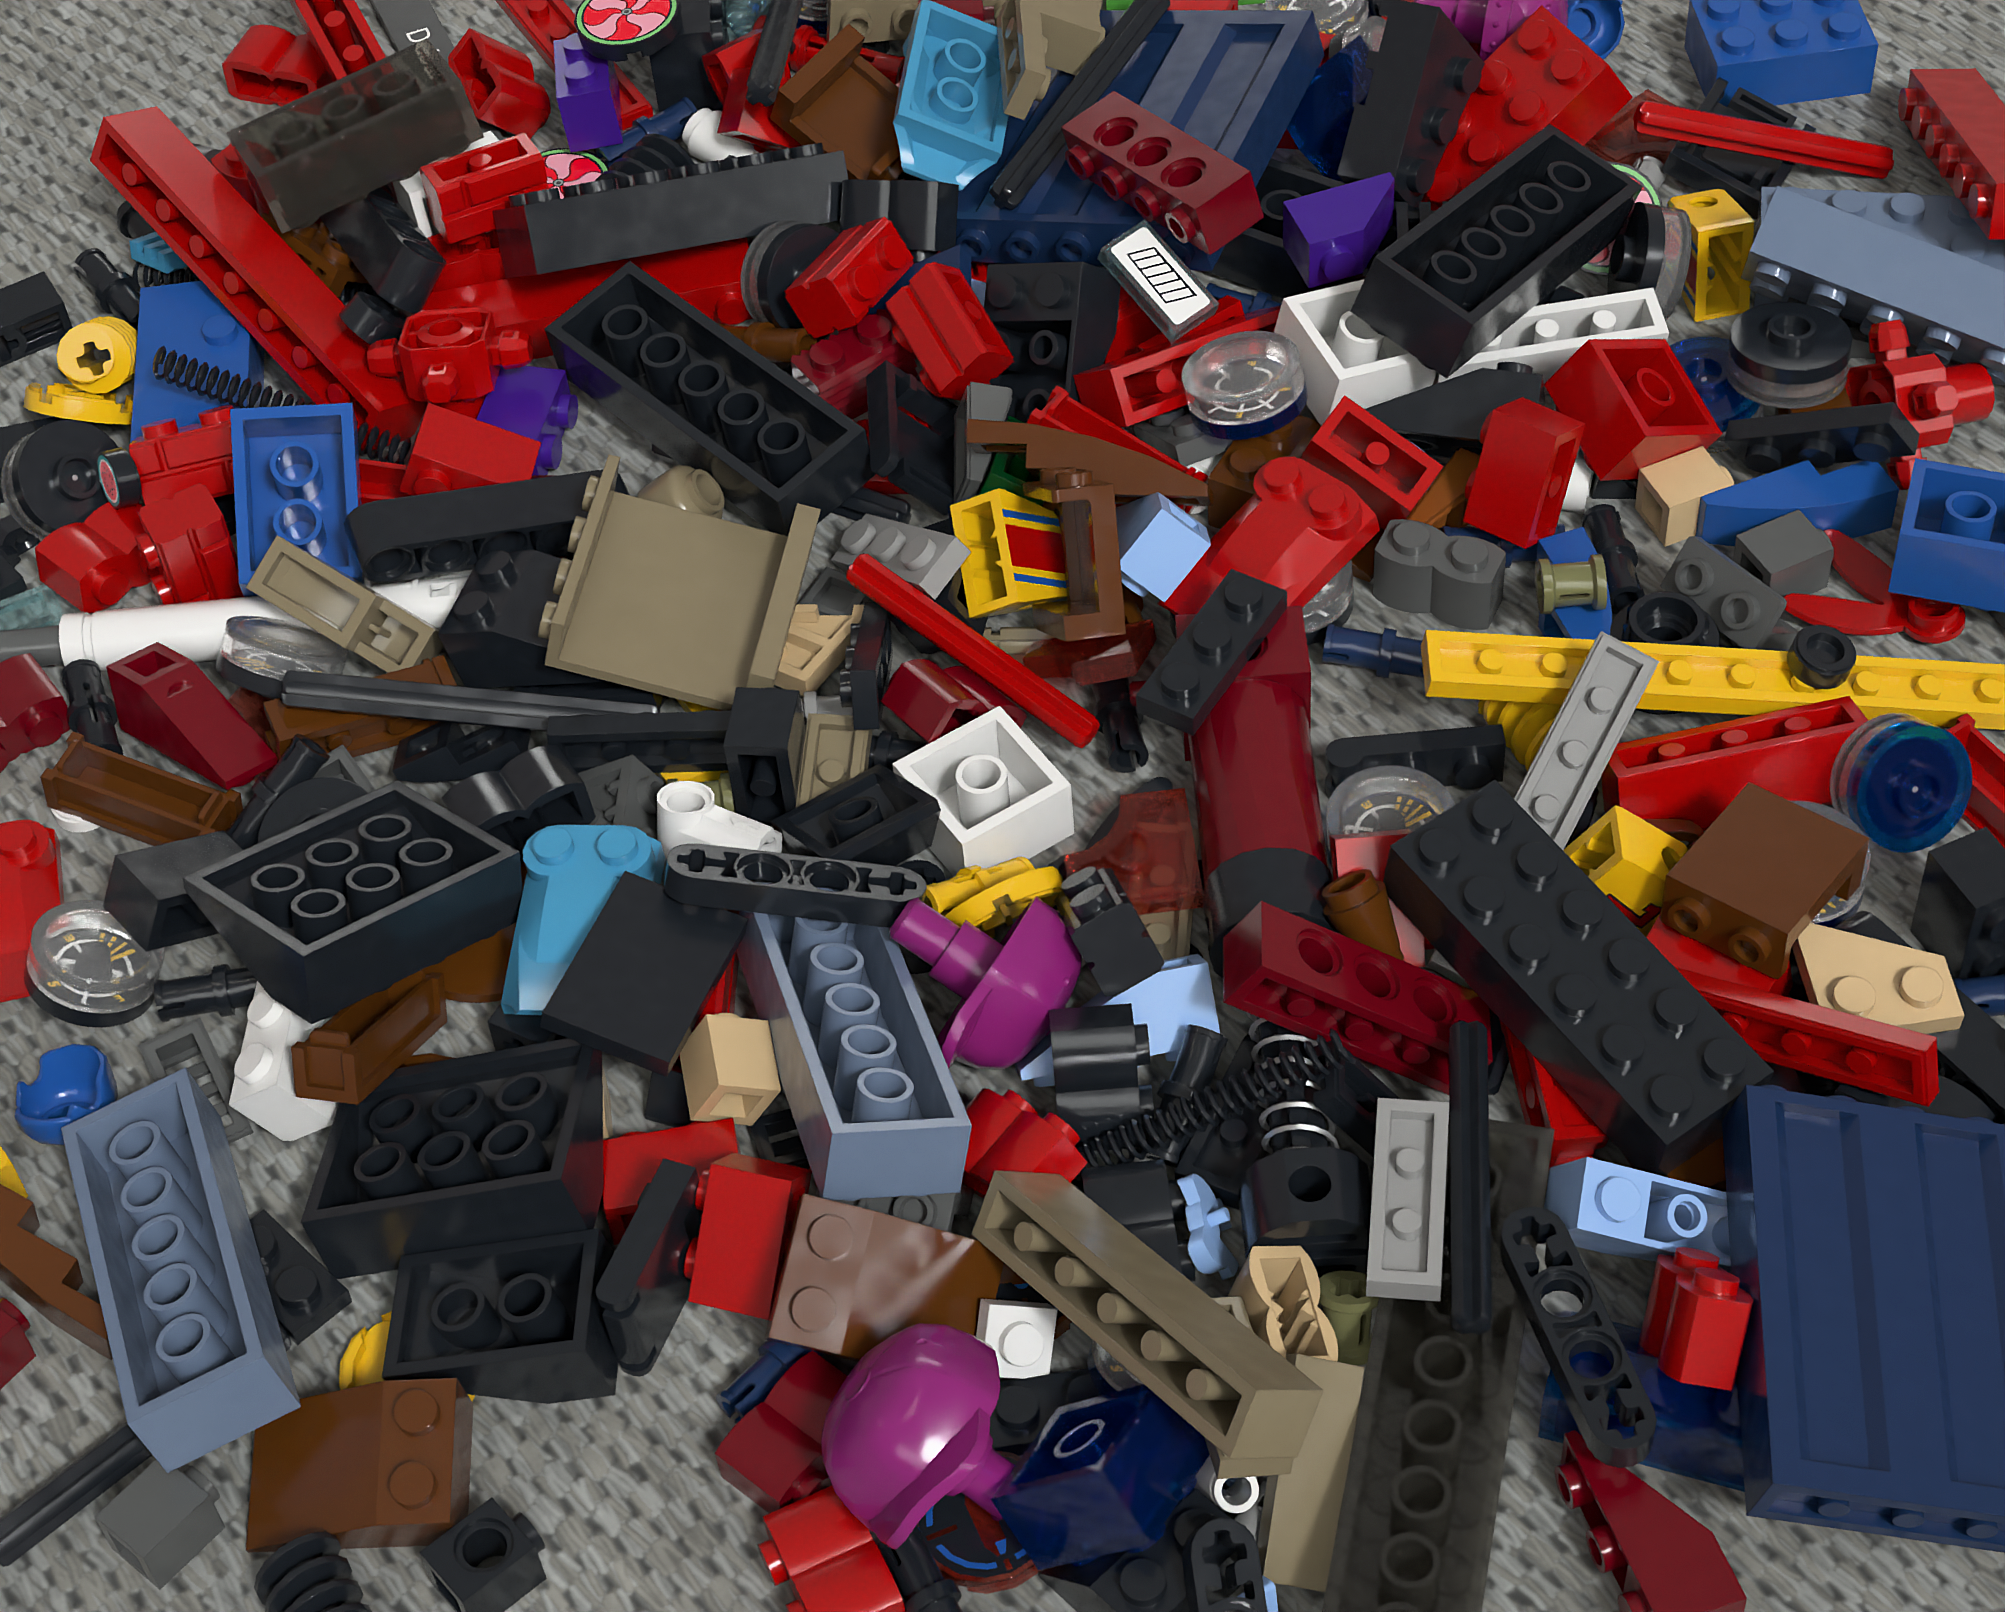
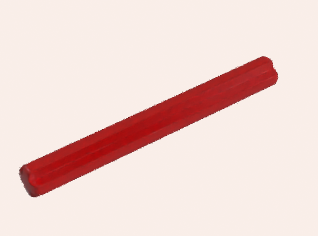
[1633,100,1894,179]
[846,553,1100,748]

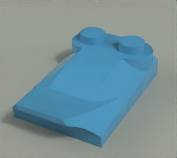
[893,0,1009,191]
[501,825,665,1015]

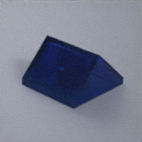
[1287,35,1374,183]

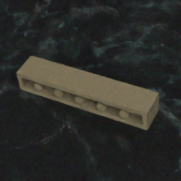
[972,1170,1324,1459]

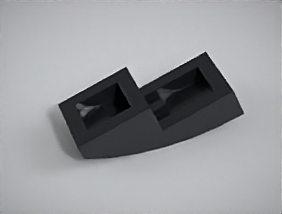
[392,722,531,782]

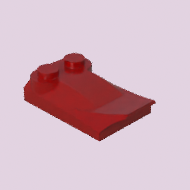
[1157,456,1380,615]
[0,819,66,1003]

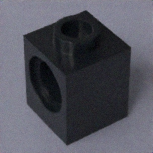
[419,1497,547,1612]

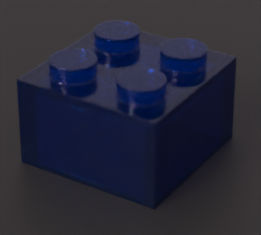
[990,1384,1210,1570]

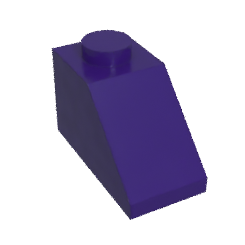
[1283,172,1395,288]

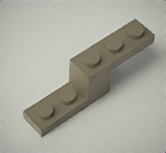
[996,0,1105,120]

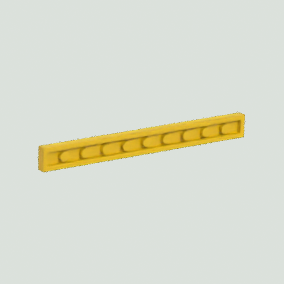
[1421,630,2005,730]

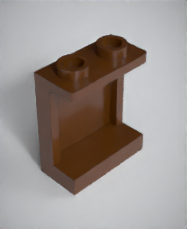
[770,23,907,181]
[1023,467,1126,641]
[1660,782,1869,979]

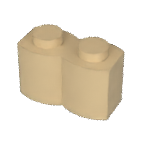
[1227,1246,1338,1362]

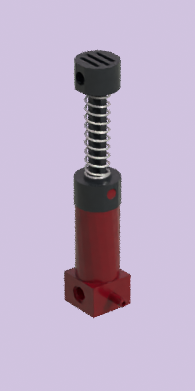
[1129,605,1373,1278]

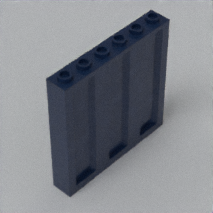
[916,10,1325,271]
[1722,1085,2005,1553]

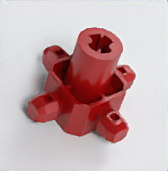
[367,306,533,419]
[1843,319,1995,490]

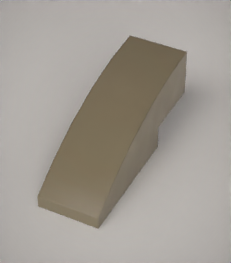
[246,535,444,673]

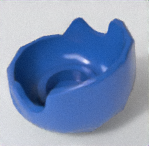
[1567,0,1625,59]
[15,1044,118,1145]

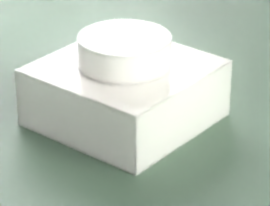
[976,1299,1058,1379]

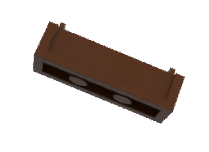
[264,655,459,761]
[40,731,243,846]
[291,969,447,1105]

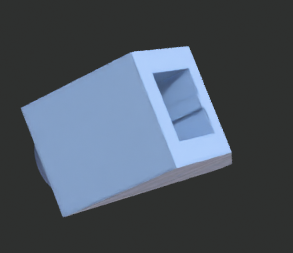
[1116,492,1211,603]
[1015,954,1220,1087]
[1544,1157,1731,1273]

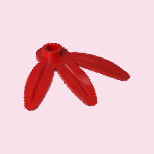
[1784,529,1966,644]

